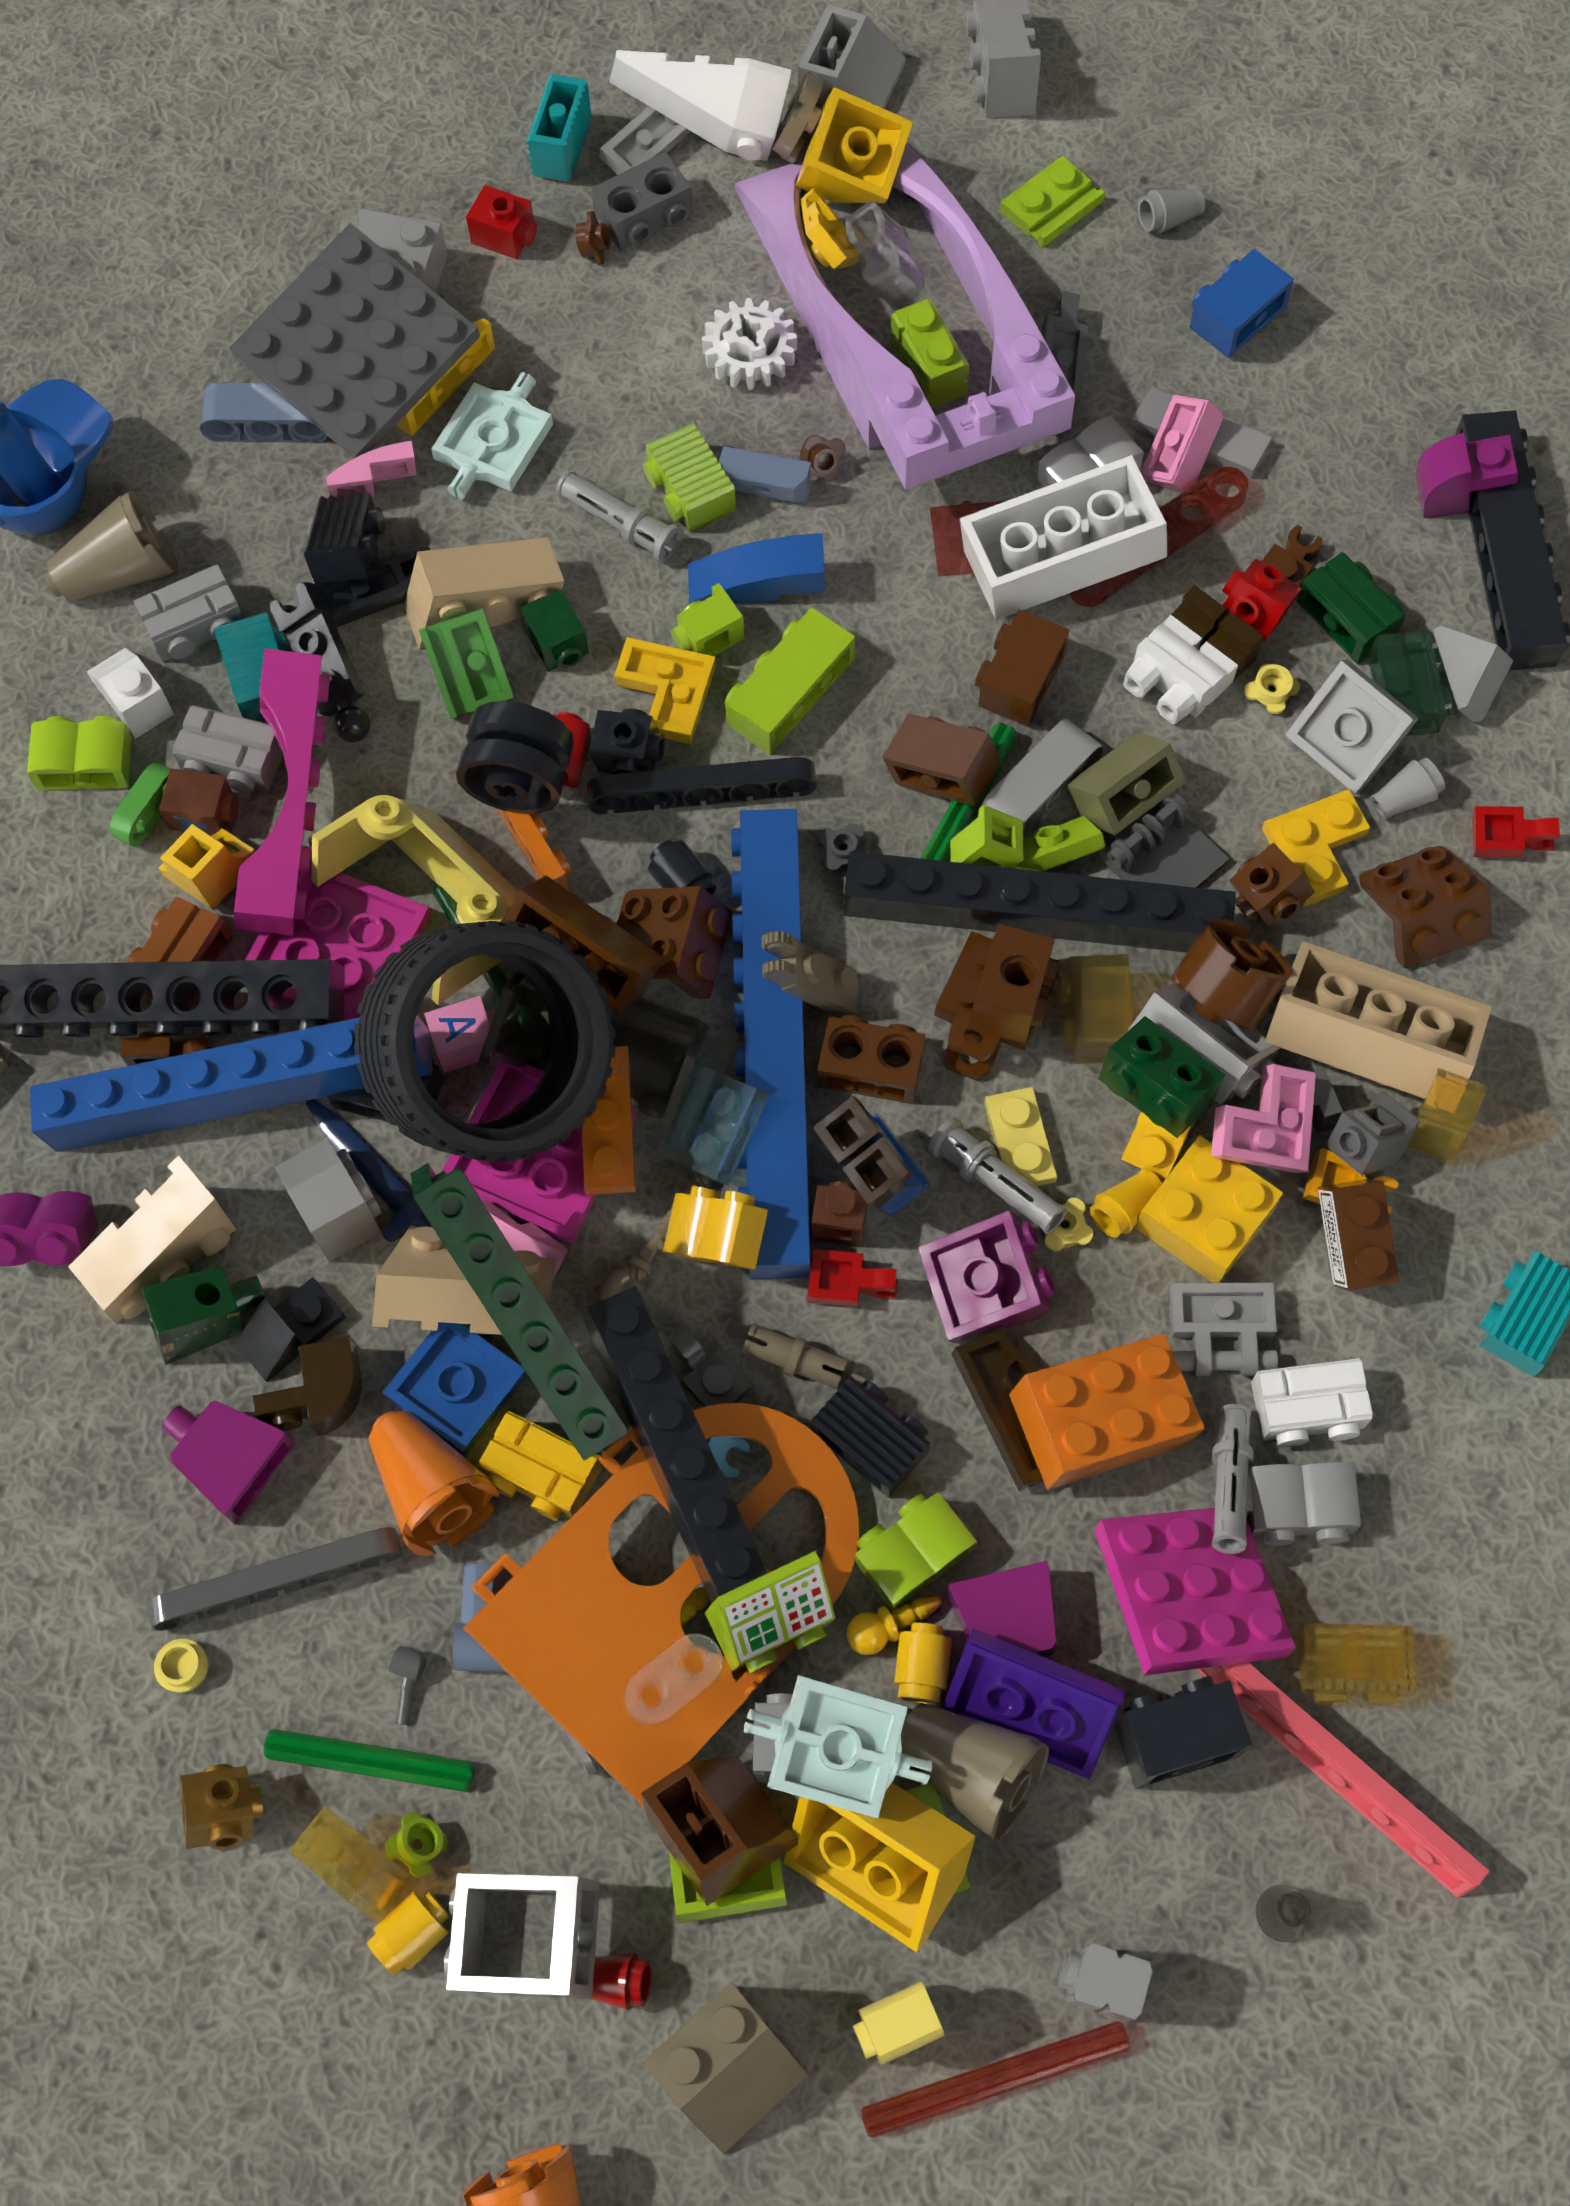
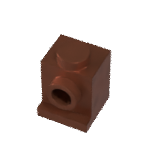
[812,1182,868,1247]

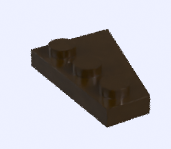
[951,1330,1043,1491]

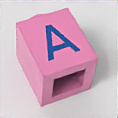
[424,996,504,1073]

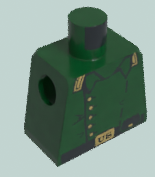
[141,1266,266,1365]

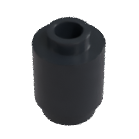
[648,840,716,895]

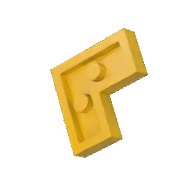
[614,637,716,744]
[1262,789,1370,907]

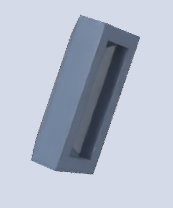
[719,446,811,503]

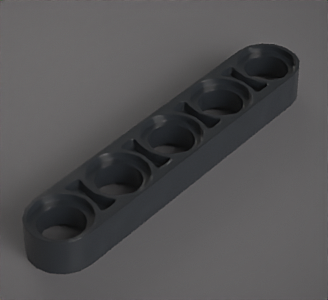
[587,757,817,815]

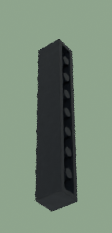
[844,851,1236,953]

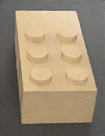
[1264,941,1492,1110]

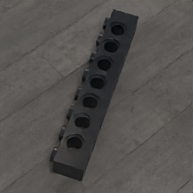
[0,959,345,1038]

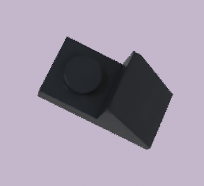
[235,1277,346,1382]

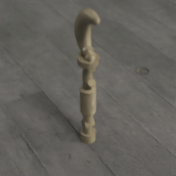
[597,1168,716,1302]

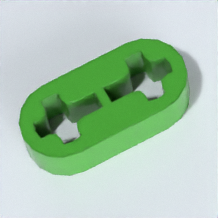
[109,762,170,847]

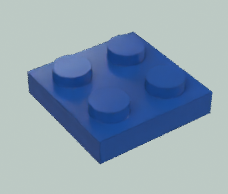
[382,1322,528,1456]

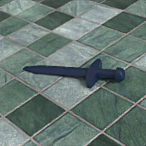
[306,1099,432,1242]

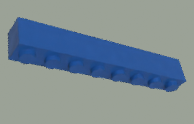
[30,1015,433,1152]

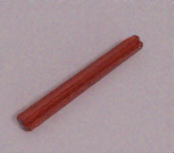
[861,2021,1130,2138]

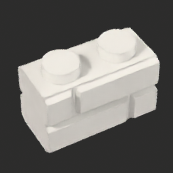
[1251,1358,1373,1447]

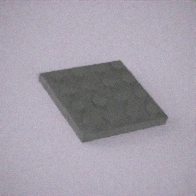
[229,223,481,458]

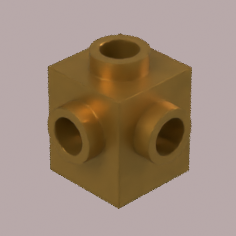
[180,1764,263,1850]

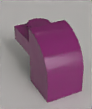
[1416,433,1518,518]

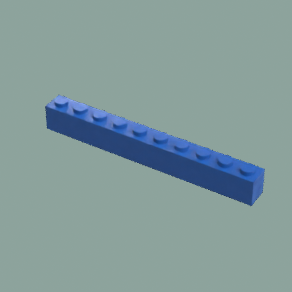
[731,809,810,1280]

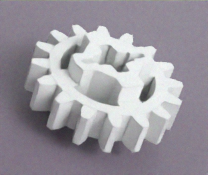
[702,298,797,390]

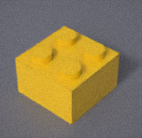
[1135,1135,1283,1283]

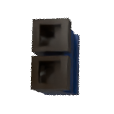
[813,1096,931,1215]

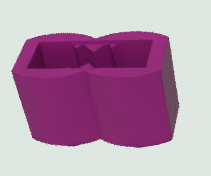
[0,1191,97,1266]

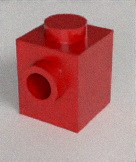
[466,185,537,260]

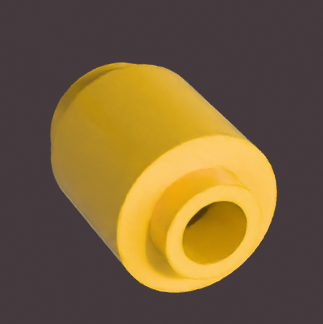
[894,1623,953,1705]
[366,1891,451,1976]

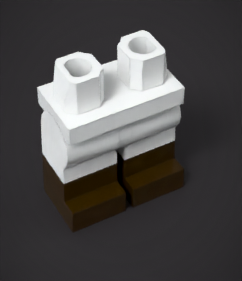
[1123,585,1264,724]

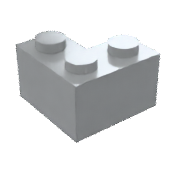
[274,1138,383,1262]

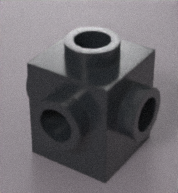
[589,708,665,774]

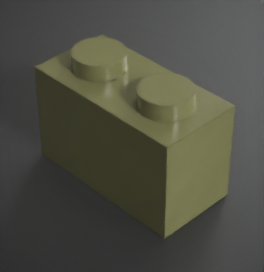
[1066,732,1186,835]

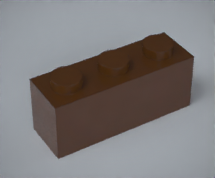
[504,875,664,1012]

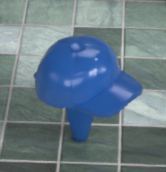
[0,378,114,537]

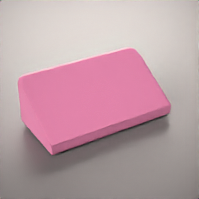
[1141,395,1224,496]

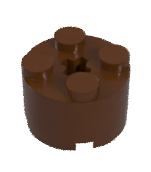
[1171,918,1292,1031]

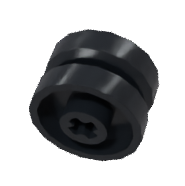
[456,701,574,814]

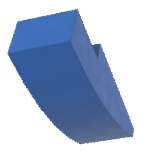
[688,533,825,604]

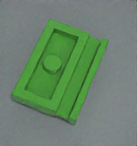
[419,608,514,719]

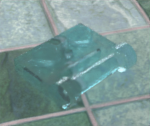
[656,1063,769,1186]

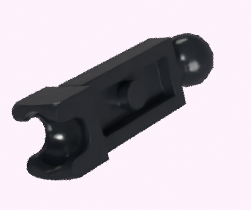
[270,582,371,743]

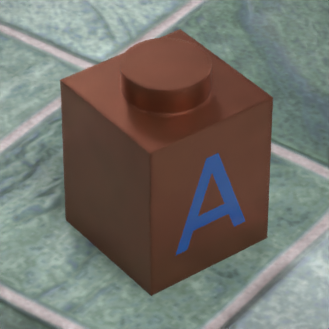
[159,768,239,836]

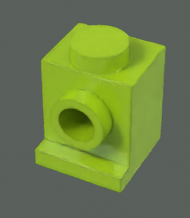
[670,583,745,656]
[950,805,1024,868]

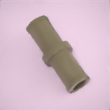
[742,1323,848,1390]

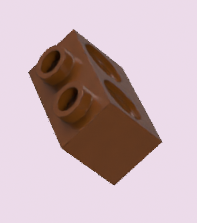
[817,1015,926,1104]

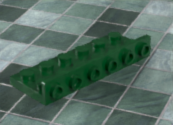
[410,1163,627,1460]

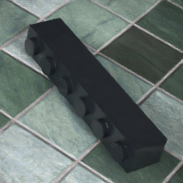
[1455,410,1570,671]
[584,1286,768,1603]

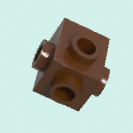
[1229,842,1315,930]

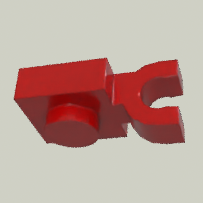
[1472,806,1560,858]
[807,1249,899,1307]

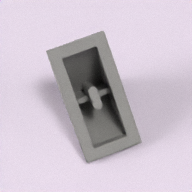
[1432,626,1513,723]

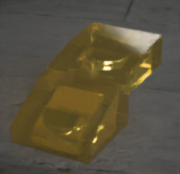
[1406,1068,1487,1165]

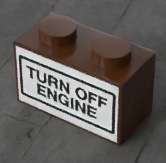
[1318,1179,1400,1291]

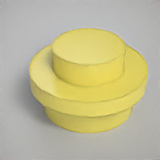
[154,1639,209,1693]

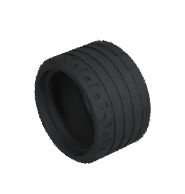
[354,921,616,1162]

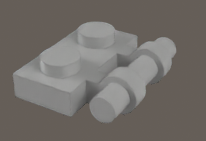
[1169,1282,1278,1376]

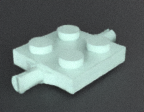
[431,372,553,500]
[744,1675,932,1819]

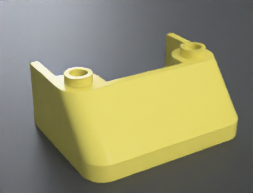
[311,795,519,1005]

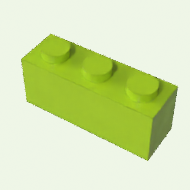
[725,607,855,755]

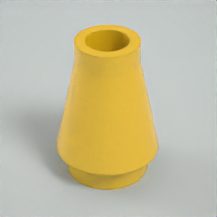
[1090,1168,1162,1238]

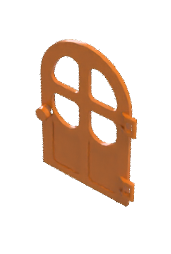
[463,1403,859,1809]

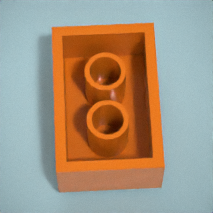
[1009,1333,1205,1490]

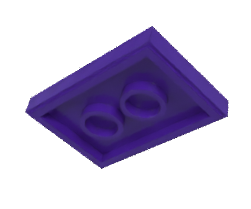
[942,1628,1126,1780]

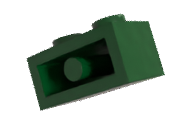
[1098,1016,1225,1138]

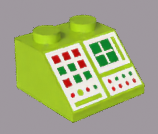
[705,1551,835,1674]

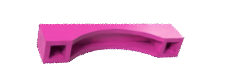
[234,648,330,935]

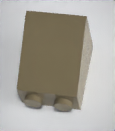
[642,1982,808,2154]

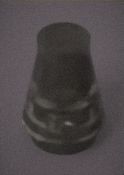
[1256,1885,1311,1942]

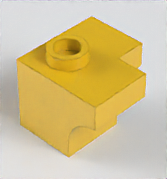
[159,824,256,910]

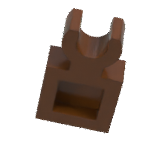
[1261,525,1323,587]
[120,1031,213,1066]

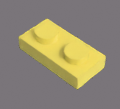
[984,1087,1057,1191]

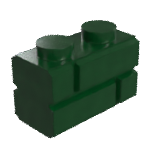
[1297,552,1406,664]

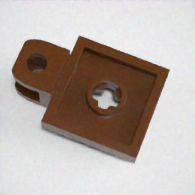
[934,931,1061,1081]

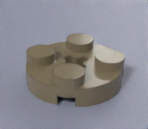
[771,71,831,164]

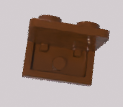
[1359,846,1492,969]
[617,886,733,999]

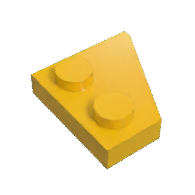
[800,188,866,270]

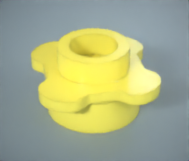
[1244,664,1300,714]
[1044,1198,1093,1252]

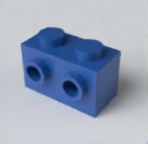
[1190,248,1294,358]

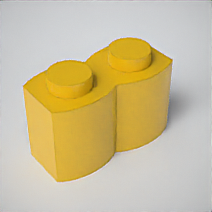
[662,1186,768,1270]

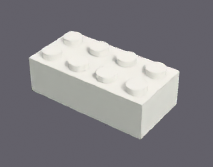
[960,455,1167,620]

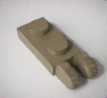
[762,931,859,1017]

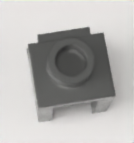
[1326,1092,1421,1175]

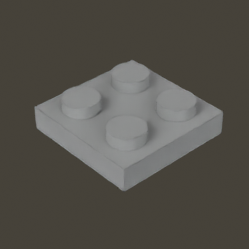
[1285,659,1419,794]

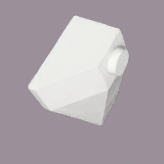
[609,50,791,161]

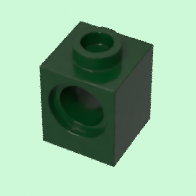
[520,589,589,672]

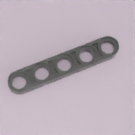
[146,1527,402,1631]

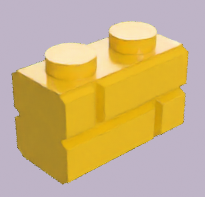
[478,1411,603,1521]

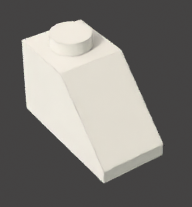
[87,648,174,739]

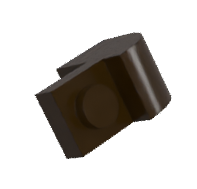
[252,1336,362,1436]

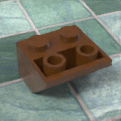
[641,1756,798,1906]

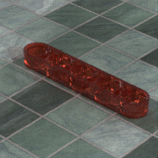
[1069,467,1249,607]

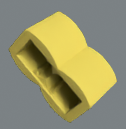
[853,1981,945,2065]

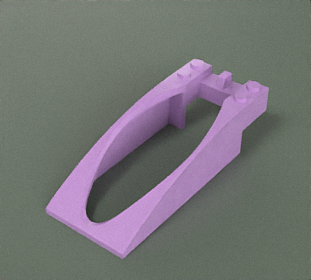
[735,143,1075,490]

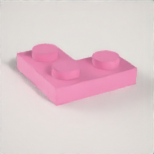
[1211,1064,1316,1173]

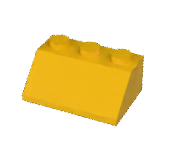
[783,1782,976,1953]

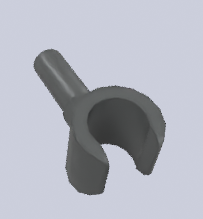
[389,1646,426,1725]

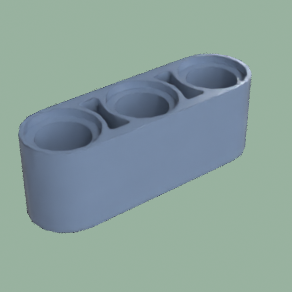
[200,382,327,443]

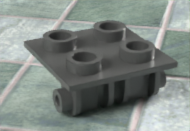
[1095,795,1230,888]

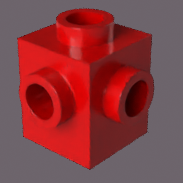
[1222,558,1302,642]

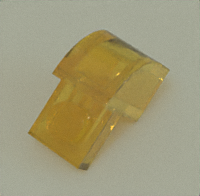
[289,1806,418,1923]

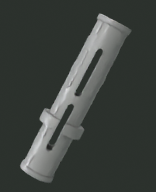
[1212,1404,1254,1554]

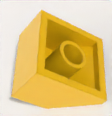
[795,87,913,203]

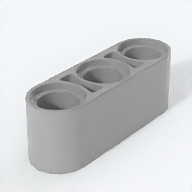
[980,718,1104,838]

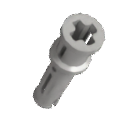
[556,470,683,563]
[928,1117,1067,1234]

